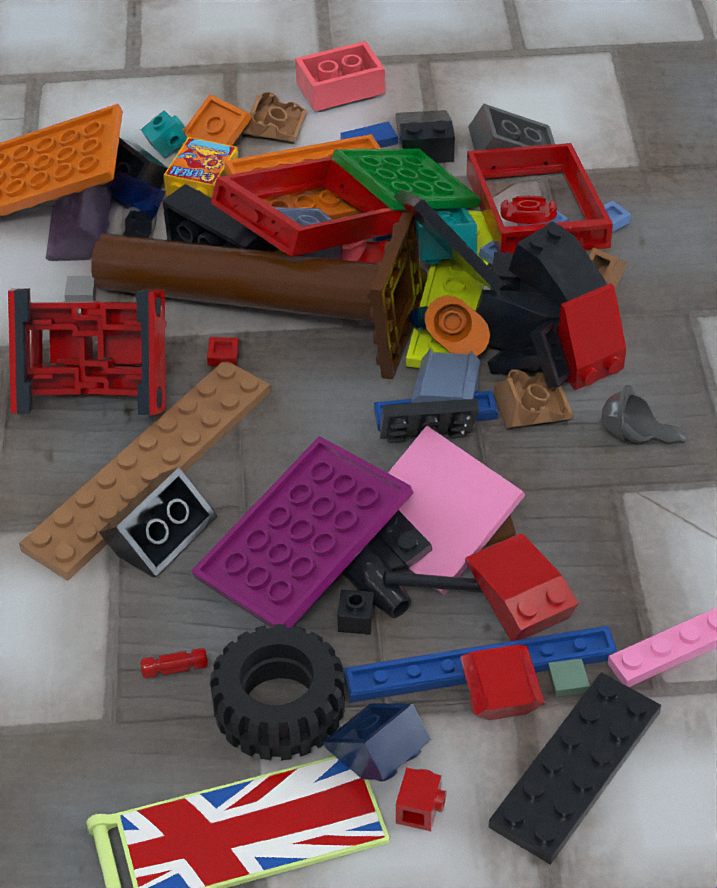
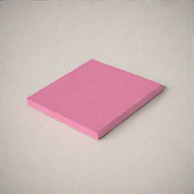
[388,426,525,596]

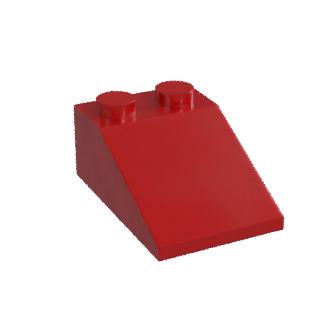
[558,283,626,390]
[465,533,579,641]

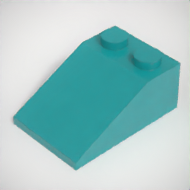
[415,208,477,264]

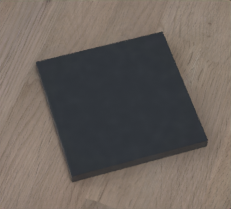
[394,190,504,292]

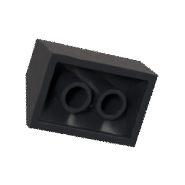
[99,467,217,577]

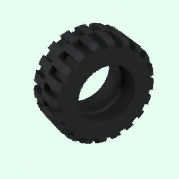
[210,624,345,761]

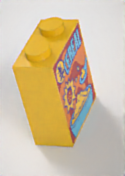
[164,137,238,198]

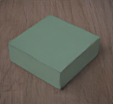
[548,658,590,698]

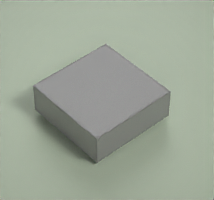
[64,276,96,302]

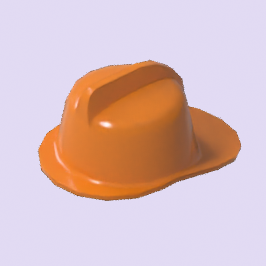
[425,295,490,357]

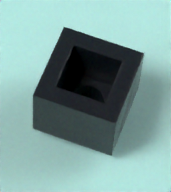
[337,589,374,635]

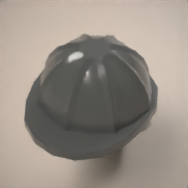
[601,385,686,444]

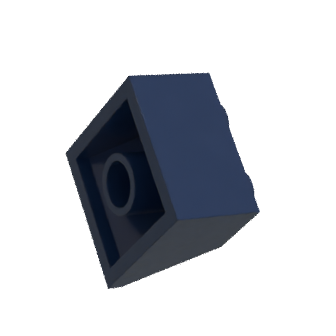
[323,703,431,782]

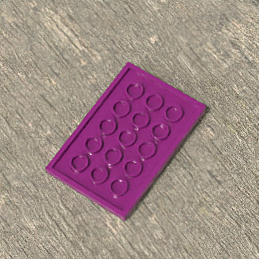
[191,436,414,628]

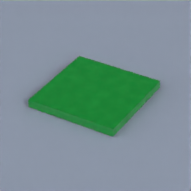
[332,149,481,210]

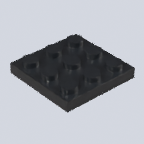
[379,398,479,443]

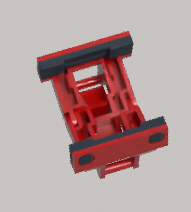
[8,288,167,415]

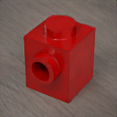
[396,767,447,831]

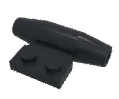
[342,510,432,618]

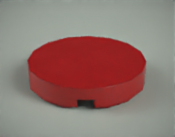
[500,195,557,224]

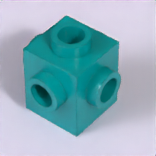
[140,110,187,158]

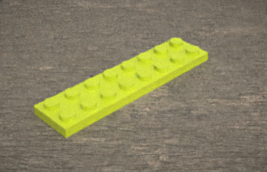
[406,210,500,368]

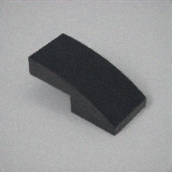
[123,210,157,238]

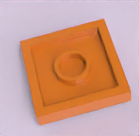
[183,94,252,146]

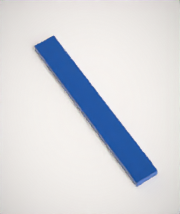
[344,626,618,703]

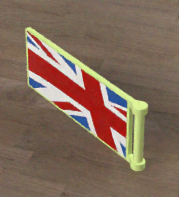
[86,756,390,888]

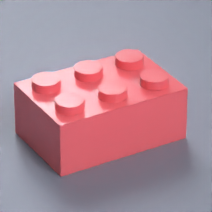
[295,41,385,111]

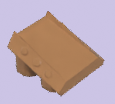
[241,92,307,142]
[494,370,573,429]

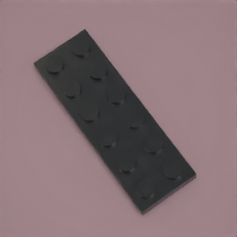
[488,672,661,865]

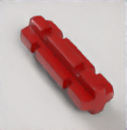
[140,648,208,678]

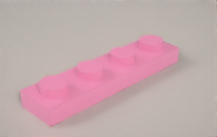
[607,608,717,687]

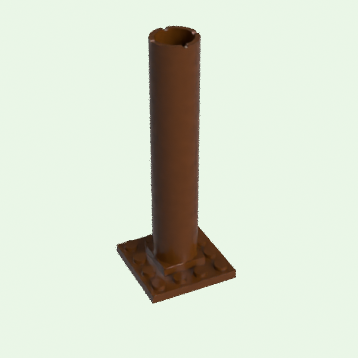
[91,212,423,379]

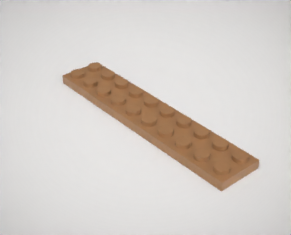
[19,362,271,581]

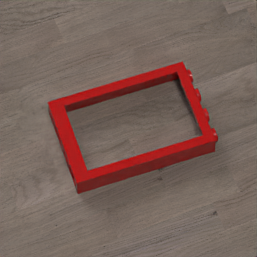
[466,143,613,254]
[211,157,408,257]

